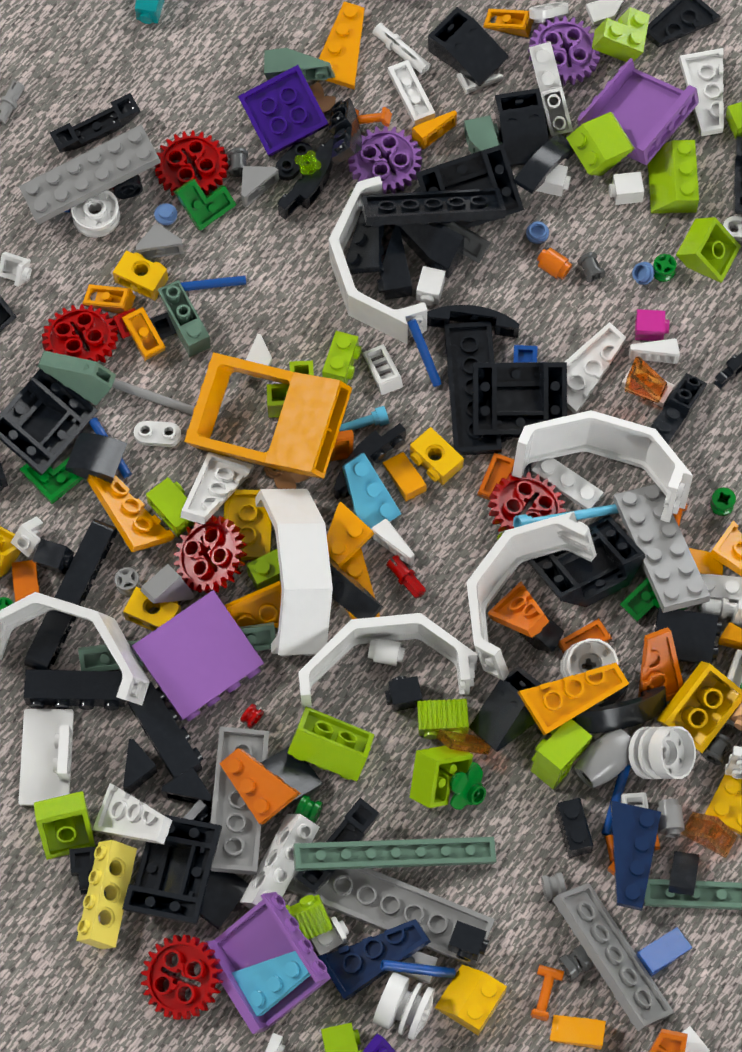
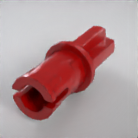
[386,555,426,599]

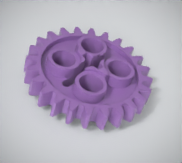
[528,16,601,86]
[348,126,422,194]

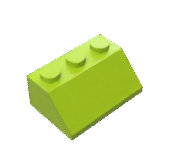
[648,140,699,213]
[287,706,375,782]

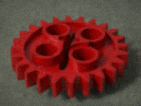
[155,130,229,196]
[42,304,118,363]
[488,472,566,532]
[174,515,247,594]
[141,935,223,1020]

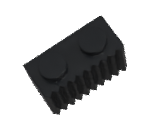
[555,798,594,858]

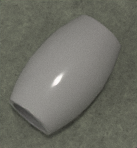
[574,729,631,788]

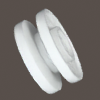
[71,190,120,238]

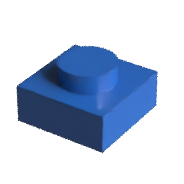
[513,345,538,362]

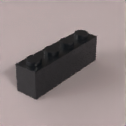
[23,669,125,711]
[127,682,203,779]

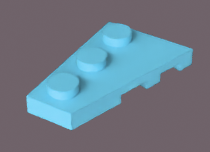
[342,453,402,529]
[232,951,310,1016]

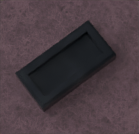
[668,851,700,896]

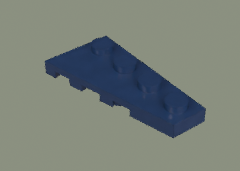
[610,801,661,911]
[318,919,431,1000]

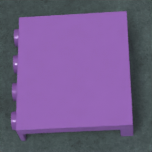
[577,58,699,165]
[131,590,264,722]
[206,892,331,1034]

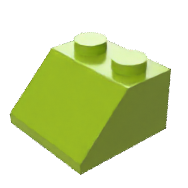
[566,112,635,176]
[676,217,741,283]
[33,791,96,860]

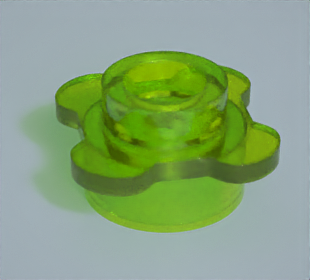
[295,150,321,175]

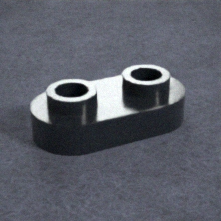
[275,142,313,181]

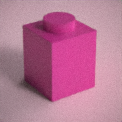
[635,309,670,341]

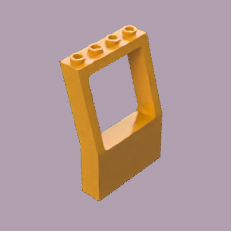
[184,352,352,479]

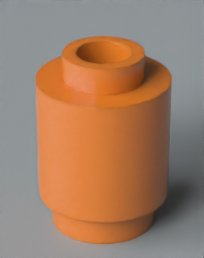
[537,247,572,280]

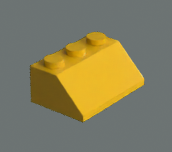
[657,661,742,753]

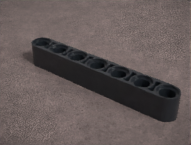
[24,519,118,670]

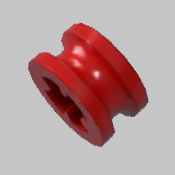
[240,704,264,729]

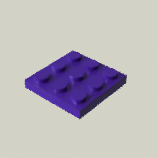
[238,65,329,157]

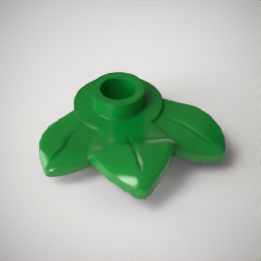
[450,762,486,810]

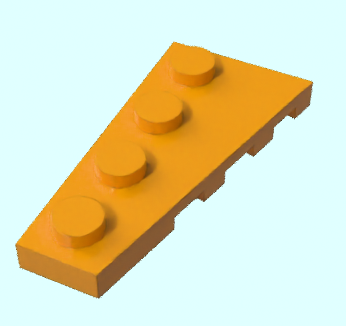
[87,474,175,553]

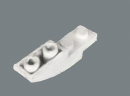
[529,41,573,137]

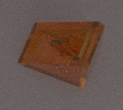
[625,357,667,403]
[681,812,738,858]

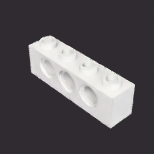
[240,814,320,909]

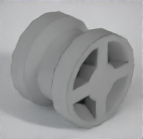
[115,567,140,596]
[541,872,566,901]

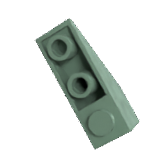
[264,48,335,81]
[464,115,502,153]
[158,280,211,357]
[37,351,116,405]

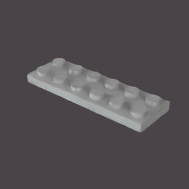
[19,124,161,225]
[613,484,710,613]
[211,727,269,875]
[553,883,674,1031]

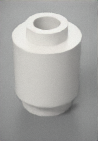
[368,638,405,666]

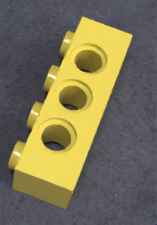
[76,840,137,949]

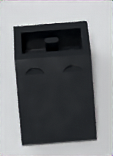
[428,7,509,86]
[494,88,549,167]
[469,666,541,752]

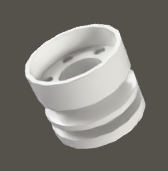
[560,638,618,678]
[629,726,696,779]
[373,972,435,1040]

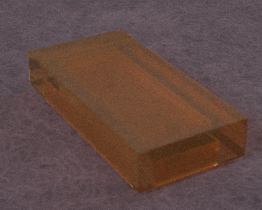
[436,730,491,755]

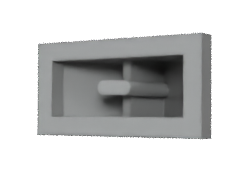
[241,166,279,208]
[136,223,184,259]
[140,564,194,604]

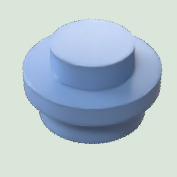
[154,203,177,225]
[526,221,549,244]
[632,262,654,285]

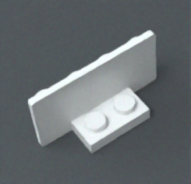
[18,709,74,806]

